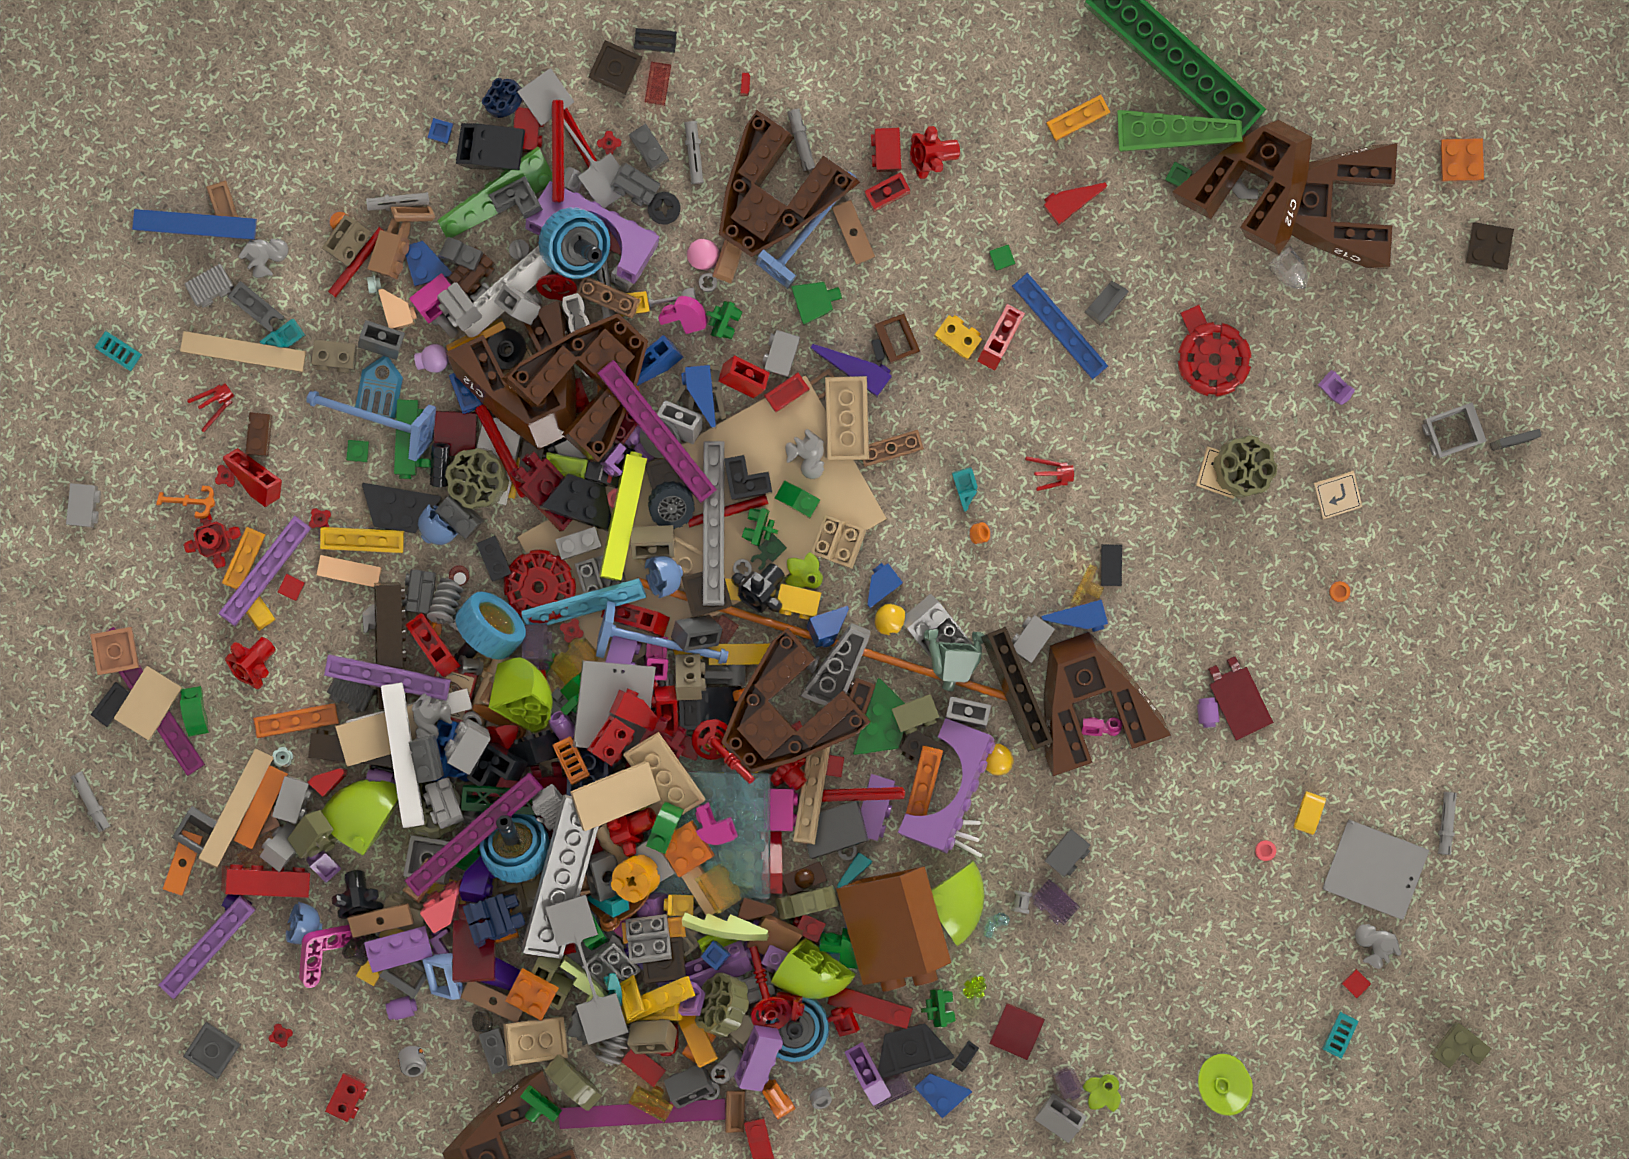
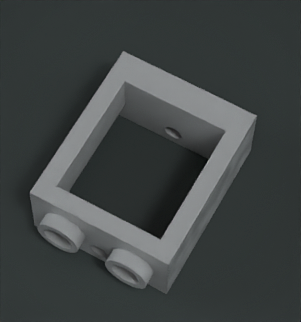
[1422,402,1487,459]

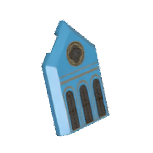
[355,356,403,418]

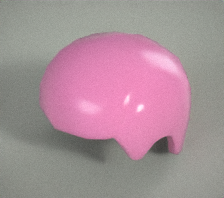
[687,239,720,271]

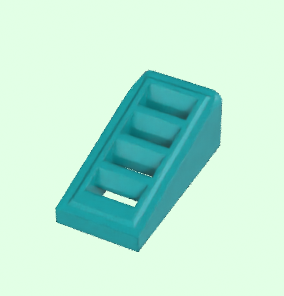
[95,331,142,371]
[837,852,873,888]
[587,895,629,918]
[1321,1012,1359,1059]

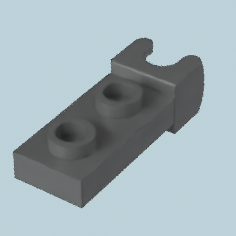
[227,281,285,332]

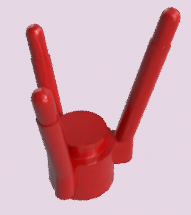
[187,383,235,432]
[1025,456,1074,491]

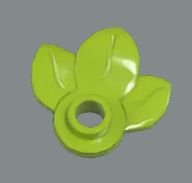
[785,552,823,589]
[1083,1074,1121,1112]

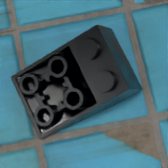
[456,123,525,170]
[679,686,742,730]

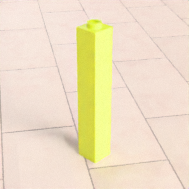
[599,452,647,581]

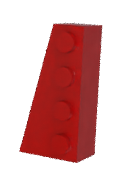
[221,864,310,898]

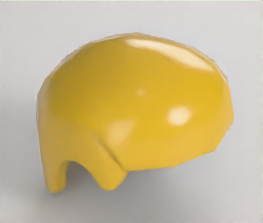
[874,604,905,635]
[985,743,1014,776]

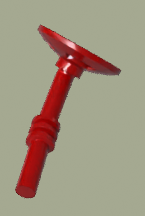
[536,273,577,301]
[692,719,755,784]
[749,946,792,1029]

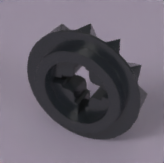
[648,192,681,225]

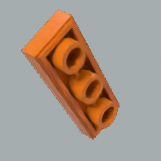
[163,830,203,896]

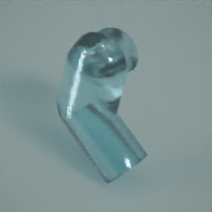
[983,913,1010,938]

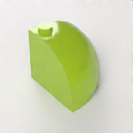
[489,657,553,734]
[321,779,399,855]
[931,860,984,947]
[771,938,856,999]

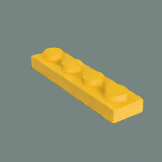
[320,527,404,553]
[620,976,695,1025]

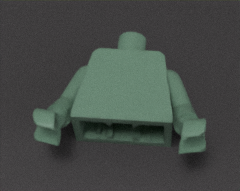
[924,629,984,691]

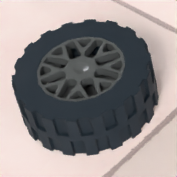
[648,481,695,529]

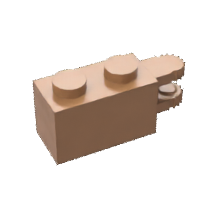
[367,218,411,279]

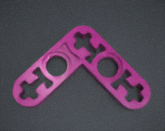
[299,925,361,988]

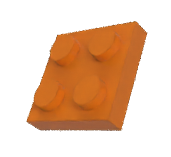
[1440,138,1484,181]
[664,820,715,877]
[505,968,559,1021]

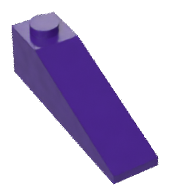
[810,344,892,397]

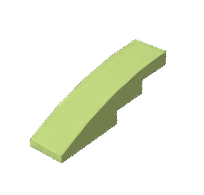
[682,912,769,941]
[560,955,608,1002]

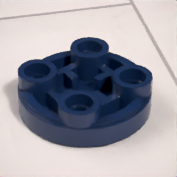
[482,78,522,118]

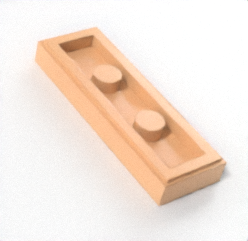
[316,555,382,587]

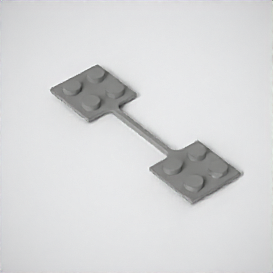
[517,68,621,208]
[545,895,628,1045]

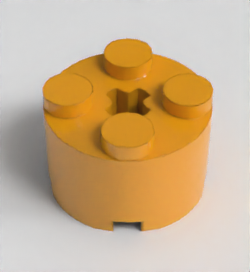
[611,855,660,903]

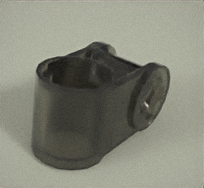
[342,933,380,966]

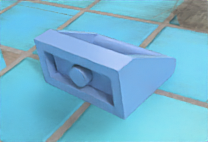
[422,953,464,1000]

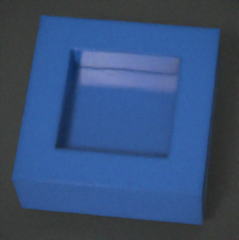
[427,118,454,144]
[701,941,731,970]

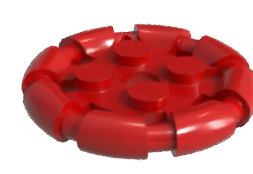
[1177,322,1252,397]
[503,549,576,624]

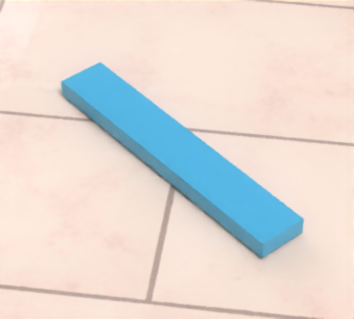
[522,578,646,630]

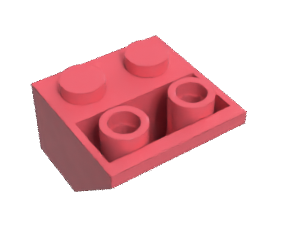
[420,879,462,933]

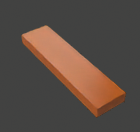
[253,703,339,738]
[906,746,943,816]
[233,765,289,849]

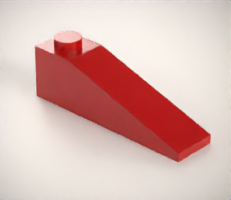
[827,988,913,1029]

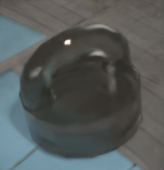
[472,1011,493,1032]

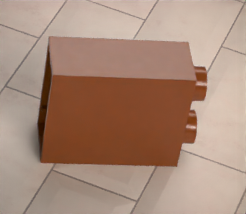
[836,866,952,992]

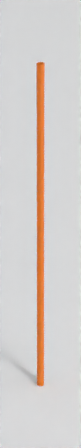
[636,577,1007,701]

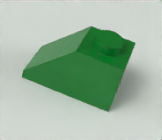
[774,480,820,519]

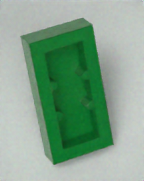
[520,1085,562,1123]

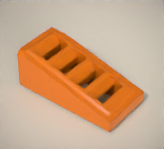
[553,736,590,785]

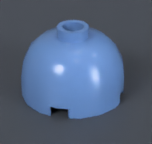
[418,505,458,545]
[645,556,683,598]
[286,902,323,945]

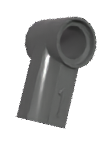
[705,665,746,686]

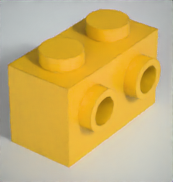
[934,315,982,360]
[778,584,821,620]

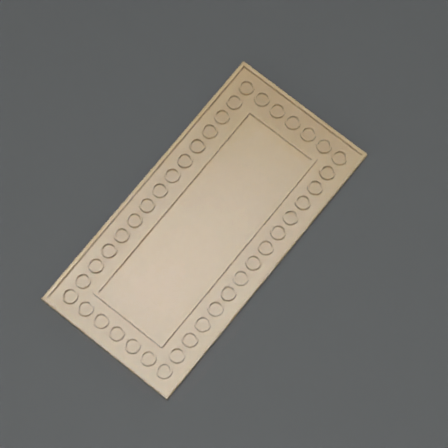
[517,375,887,662]

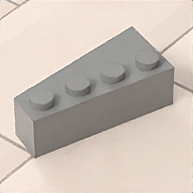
[801,623,870,706]

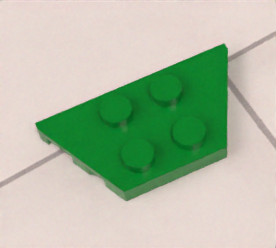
[853,678,905,755]

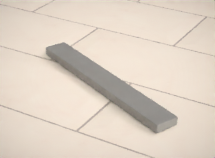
[703,441,724,606]

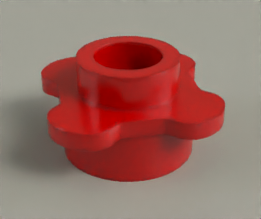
[597,131,622,155]
[215,465,235,487]
[309,508,331,528]
[560,619,584,642]
[268,1023,293,1048]

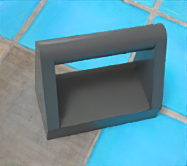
[1084,281,1129,326]
[172,806,217,855]
[378,960,427,999]

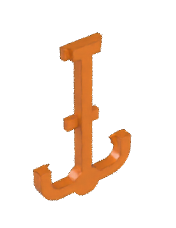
[156,486,215,519]

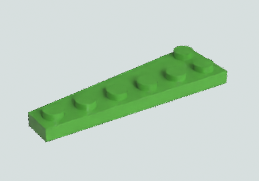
[1117,110,1243,152]
[437,147,552,238]

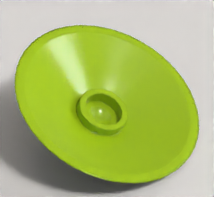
[1198,1054,1253,1116]

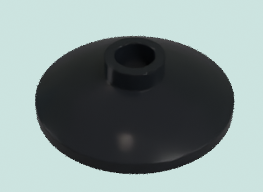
[487,328,526,370]

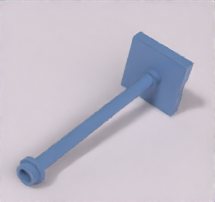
[756,171,857,289]
[307,391,436,461]
[596,601,729,664]

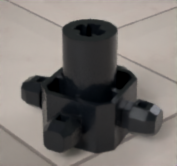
[731,563,785,613]
[332,870,384,919]

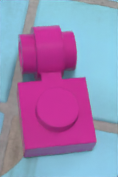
[1082,717,1122,736]

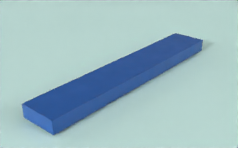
[132,209,257,240]
[1012,272,1108,380]

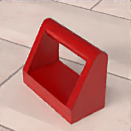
[307,768,348,797]

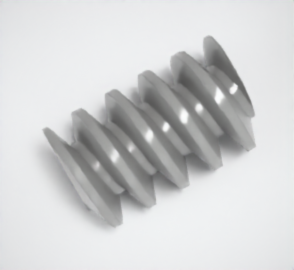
[427,577,464,624]
[595,1025,630,1067]

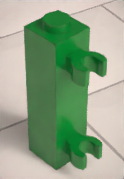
[394,399,431,479]

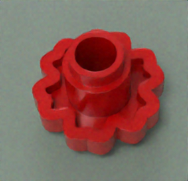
[769,757,808,791]

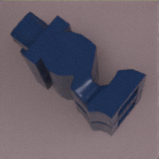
[463,894,526,948]

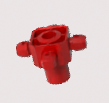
[910,126,960,179]
[183,513,242,569]
[225,637,276,690]
[607,808,657,857]

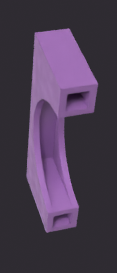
[525,181,659,284]
[898,718,995,854]

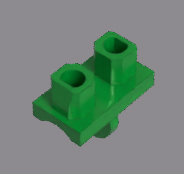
[705,301,742,339]
[742,508,778,547]
[920,989,956,1027]

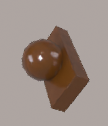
[783,861,827,895]

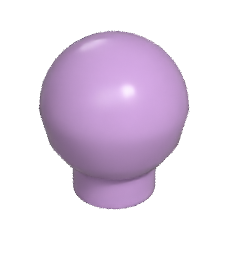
[414,344,448,373]

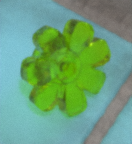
[963,976,987,1000]

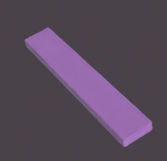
[218,516,311,626]
[324,655,451,701]
[158,895,256,999]

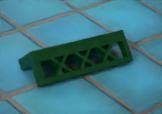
[461,785,542,815]

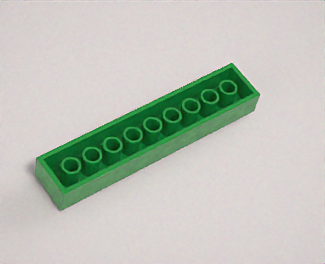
[1084,0,1266,136]

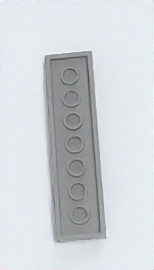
[521,795,599,959]

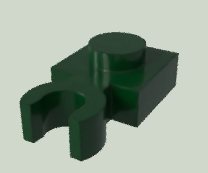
[750,533,787,570]

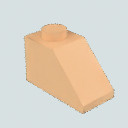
[378,289,417,330]

